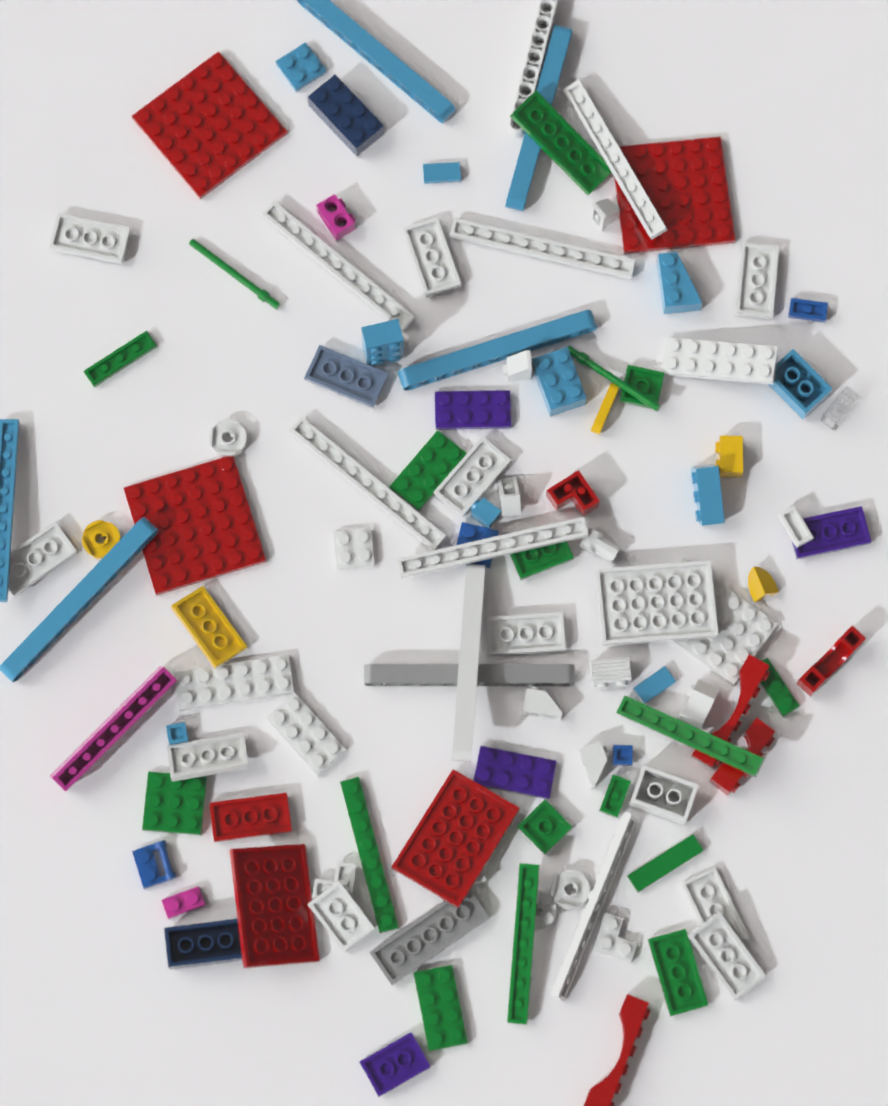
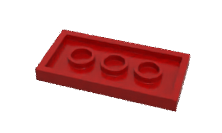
[209,792,292,843]

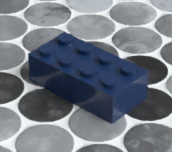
[307,74,384,157]
[164,919,243,970]

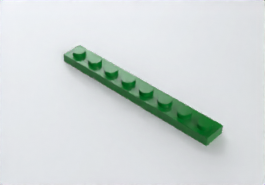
[616,696,764,777]
[340,777,399,934]
[507,863,540,1025]

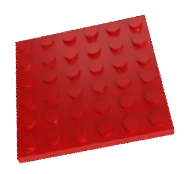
[131,51,287,199]
[614,136,735,254]
[123,456,266,596]

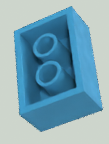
[361,319,404,367]
[531,347,587,416]
[768,349,833,420]

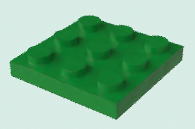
[142,771,207,836]

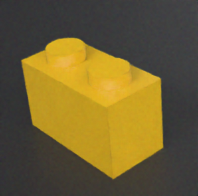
[715,436,743,478]

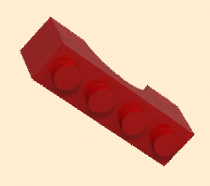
[796,625,866,697]
[709,718,776,796]

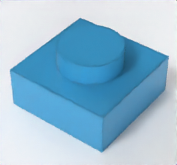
[166,722,189,745]

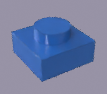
[612,745,633,766]

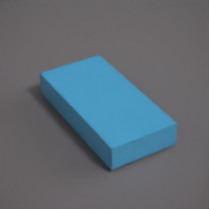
[423,162,461,184]
[633,666,676,704]

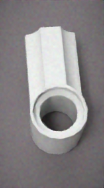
[579,528,621,562]

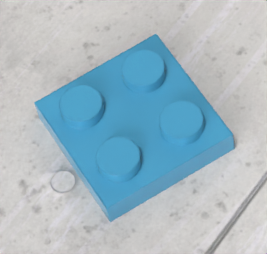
[275,42,326,92]

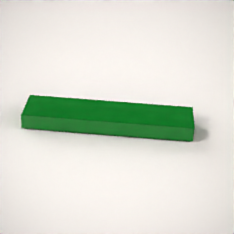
[83,330,157,388]
[627,834,704,893]

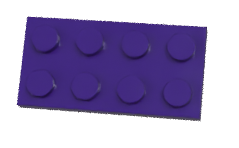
[435,390,511,430]
[791,506,871,560]
[473,746,557,800]

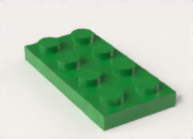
[389,430,467,512]
[647,929,709,1017]
[413,965,468,1052]

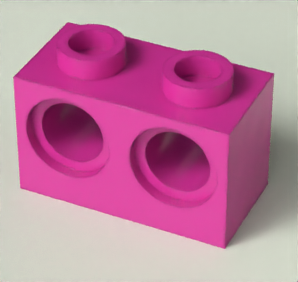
[316,194,356,241]

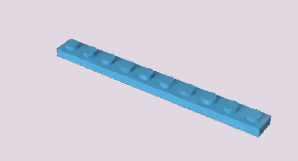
[0,419,20,602]

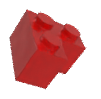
[546,470,600,517]

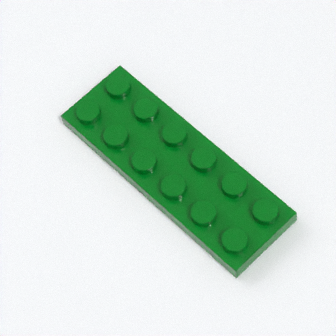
[510,90,611,196]

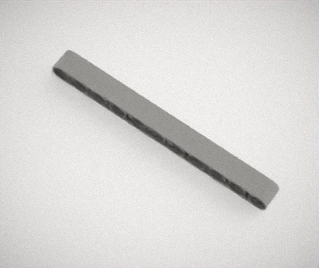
[364,664,575,686]

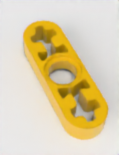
[591,382,620,435]

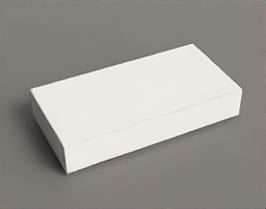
[778,505,814,548]

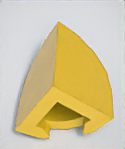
[748,566,779,602]

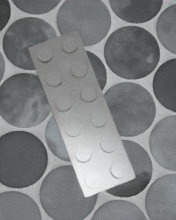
[369,890,490,986]

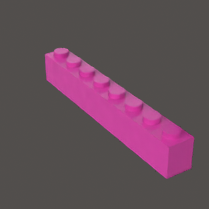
[49,666,177,792]

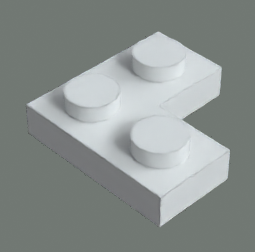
[312,862,357,899]
[593,912,637,963]

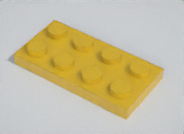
[171,586,247,669]

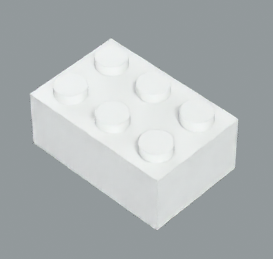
[629,765,699,825]

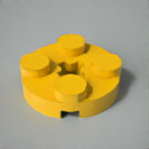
[82,520,121,559]

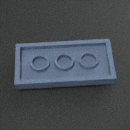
[304,344,389,409]

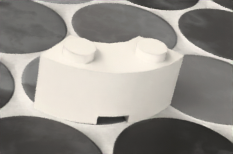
[676,679,719,730]

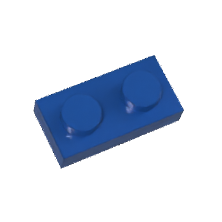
[788,298,828,323]

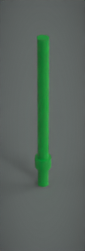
[189,239,281,310]
[568,346,661,412]

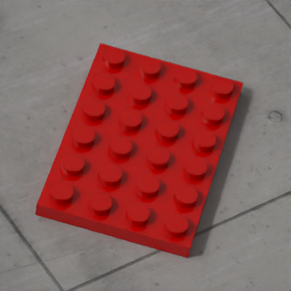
[391,769,520,909]
[229,844,320,969]

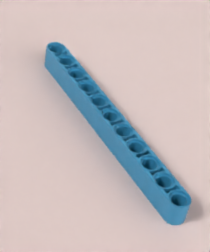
[297,0,456,123]
[505,24,573,212]
[397,310,598,391]
[0,517,159,683]

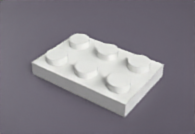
[307,880,375,952]

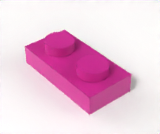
[161,886,205,919]

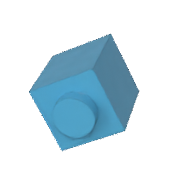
[471,497,501,529]

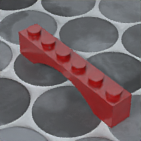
[691,654,770,768]
[583,994,651,1106]

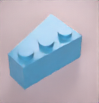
[656,252,703,314]
[691,464,725,526]

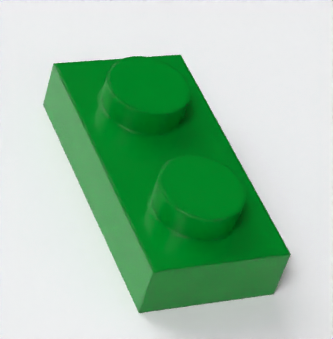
[599,774,631,818]

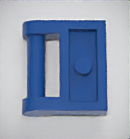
[132,840,177,889]

